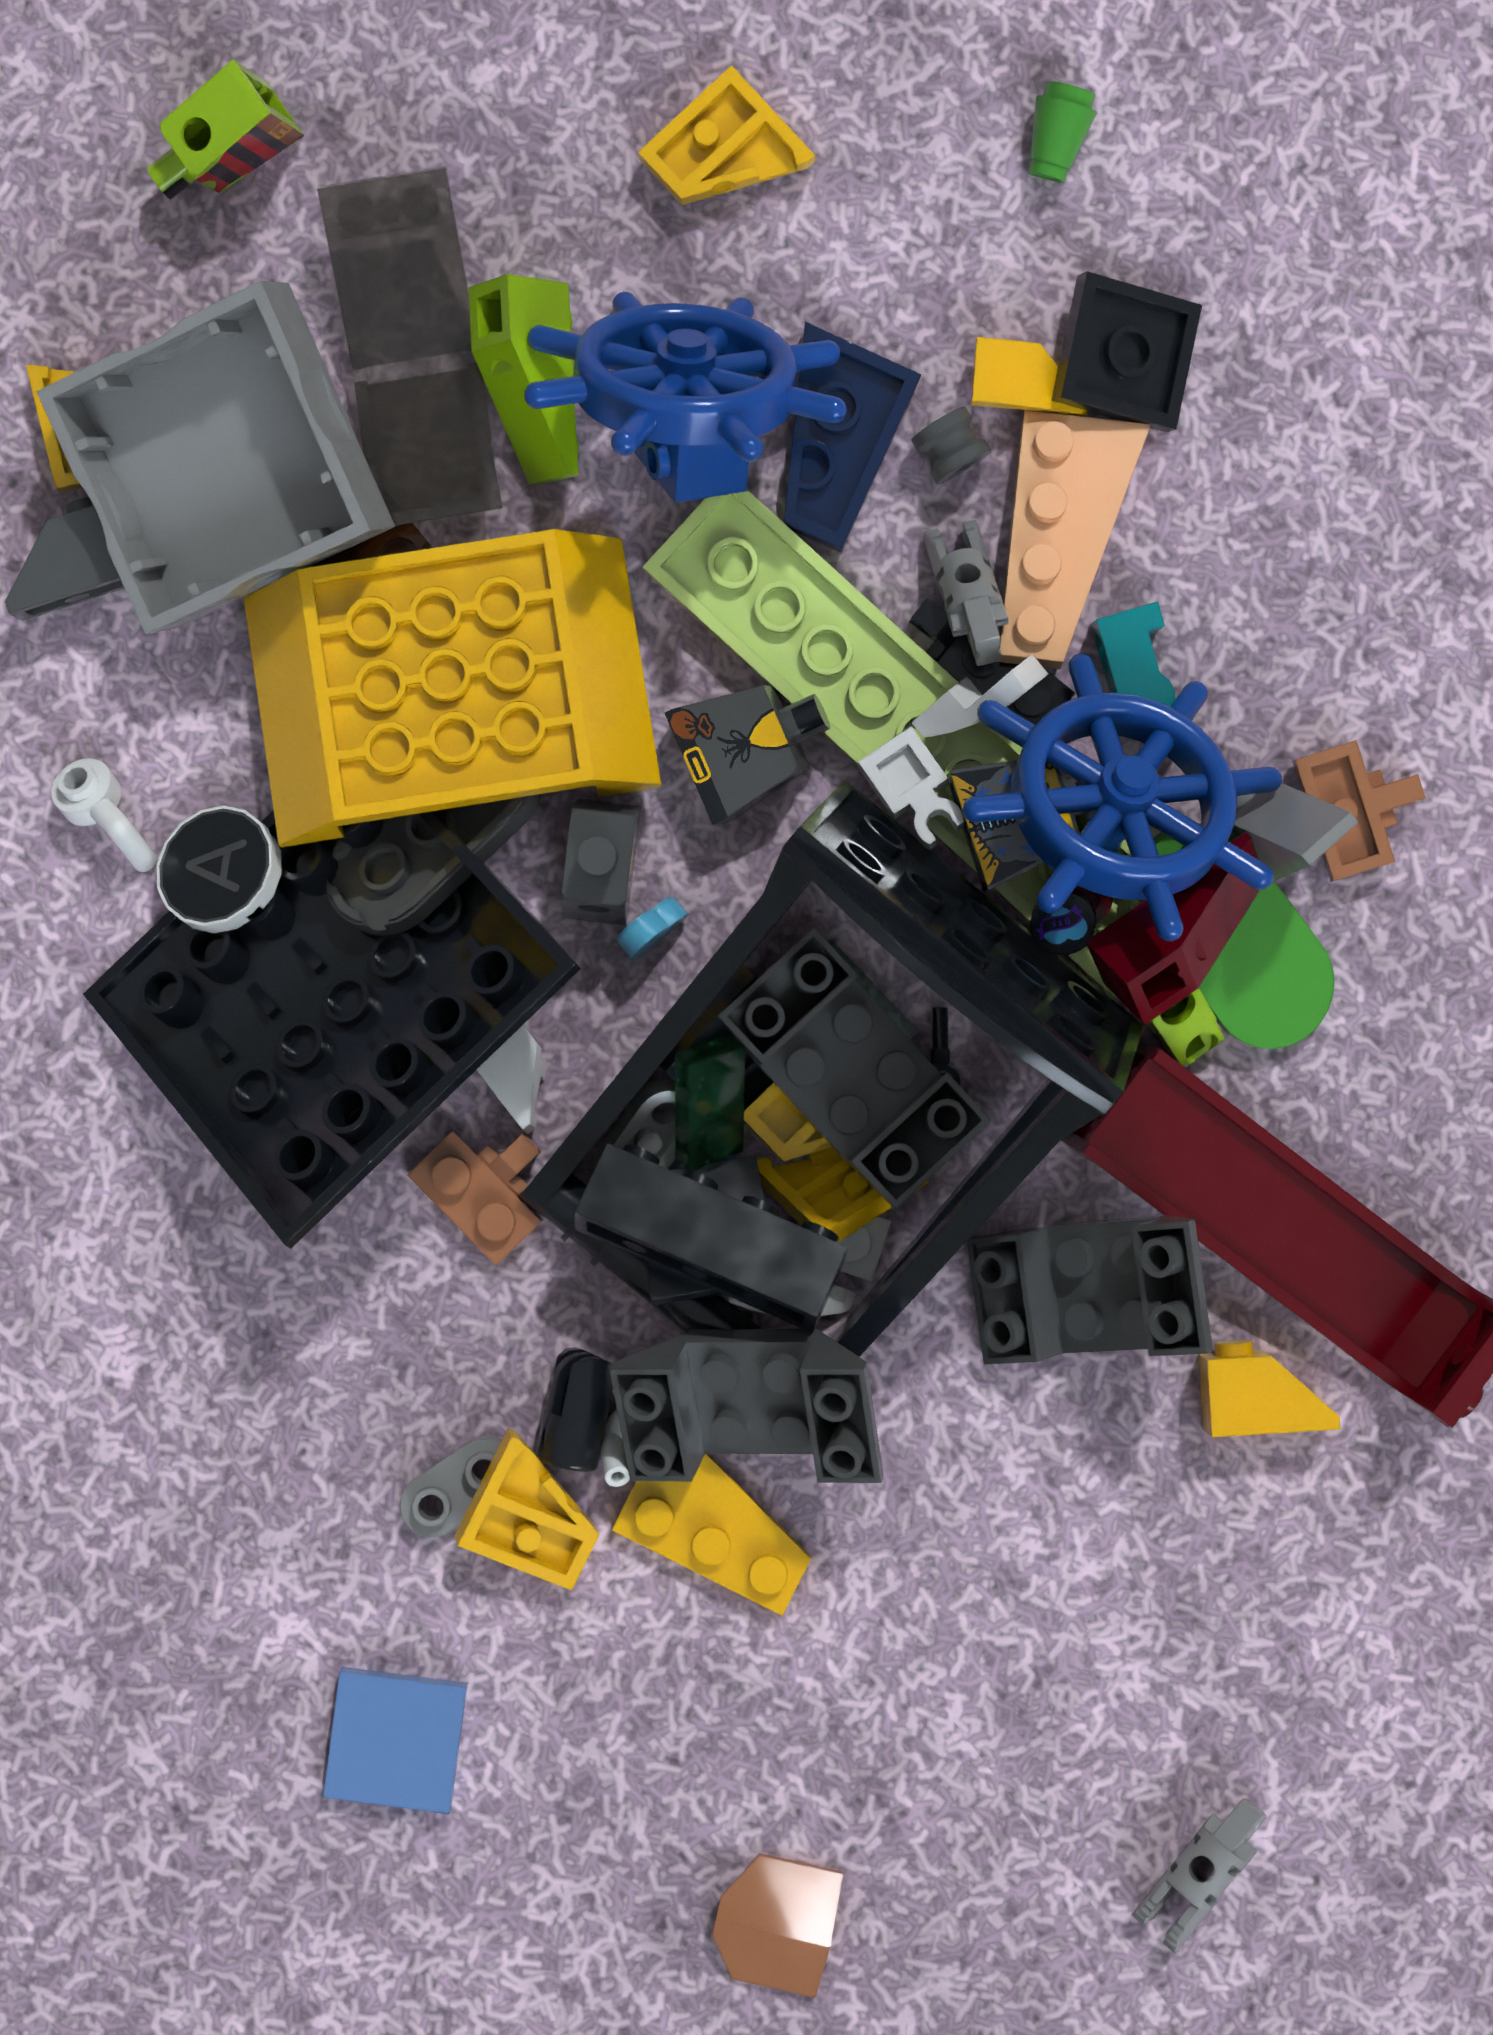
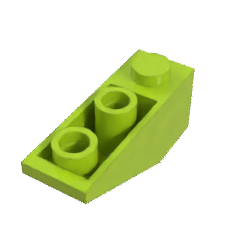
[468,274,579,485]

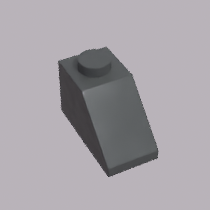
[5,497,125,621]

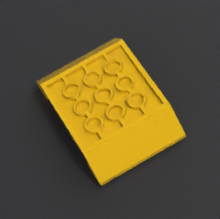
[244,529,662,847]

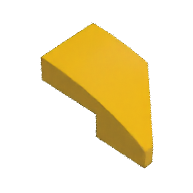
[970,337,1087,417]

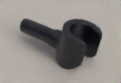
[930,1007,961,1086]

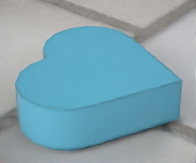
[617,897,689,963]

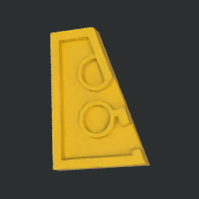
[612,1454,811,1616]

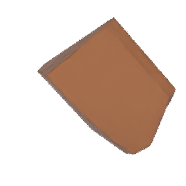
[712,1853,843,1998]

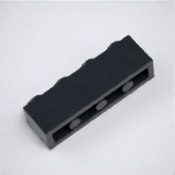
[575,1143,848,1332]

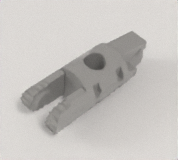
[922,520,1009,666]
[1131,1798,1267,1954]

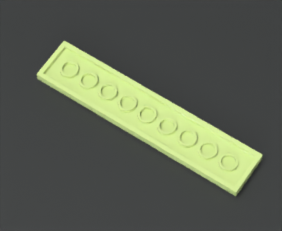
[643,490,1134,998]

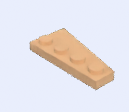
[998,410,1151,669]

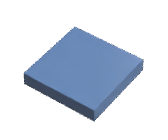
[323,1667,468,1814]

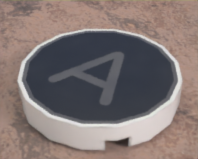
[157,805,282,933]

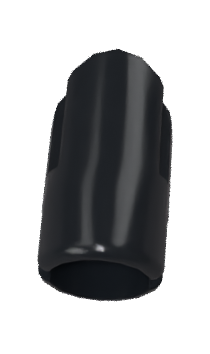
[536,1347,613,1472]

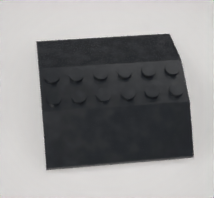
[83,810,581,1249]

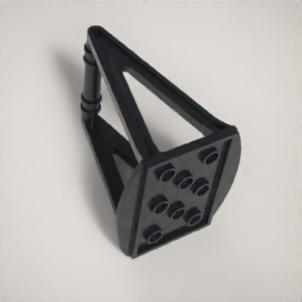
[520,780,1143,1357]

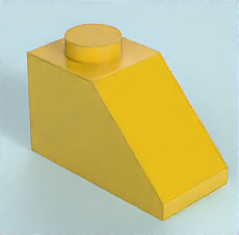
[1198,1340,1341,1437]

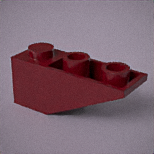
[1085,832,1260,1025]

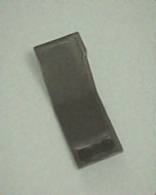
[317,166,503,526]

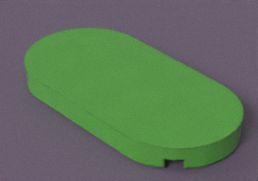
[1133,823,1335,1049]

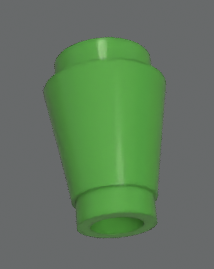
[1028,81,1097,183]

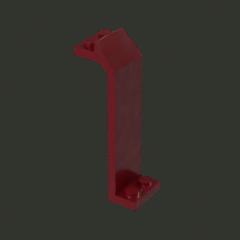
[1061,1040,1493,1428]

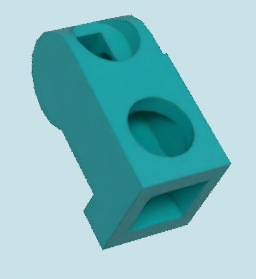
[1090,601,1176,707]

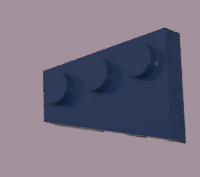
[784,321,921,552]

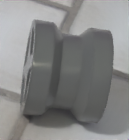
[911,407,991,485]

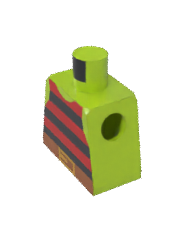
[147,59,304,199]

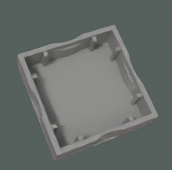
[36,281,395,635]

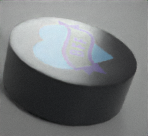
[1030,889,1097,955]

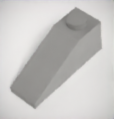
[1232,783,1359,881]

